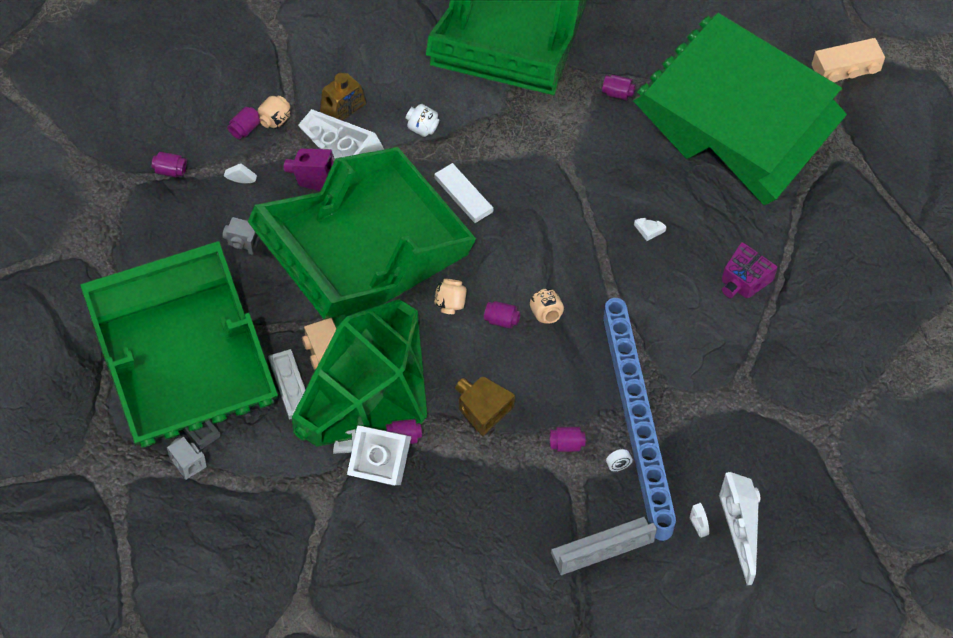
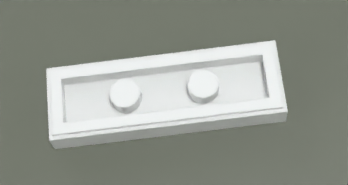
[434,163,493,223]
[268,349,305,420]

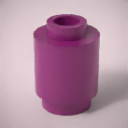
[602,74,636,100]
[227,107,260,139]
[152,152,187,177]
[484,301,521,329]
[386,419,422,444]
[550,427,585,452]

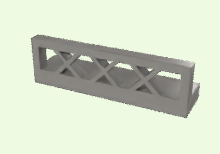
[551,517,657,575]

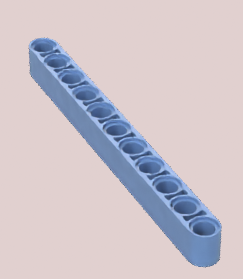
[603,298,676,541]

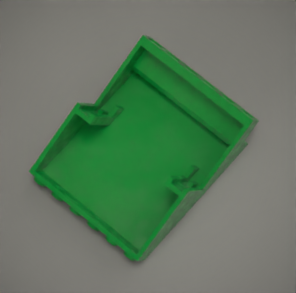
[426,0,588,96]
[633,13,847,205]
[248,147,476,328]
[80,241,278,448]

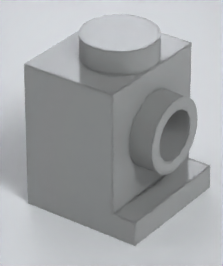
[223,217,260,255]
[167,437,207,480]

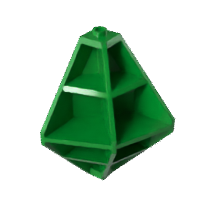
[291,299,427,447]

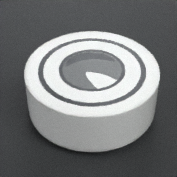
[606,449,632,471]

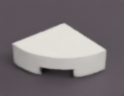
[224,163,257,183]
[634,218,666,241]
[333,429,356,454]
[689,503,709,538]

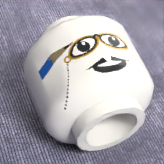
[405,104,440,137]

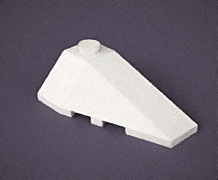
[298,109,384,159]
[719,472,760,585]

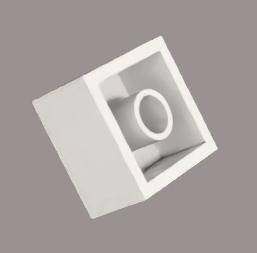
[347,426,411,485]

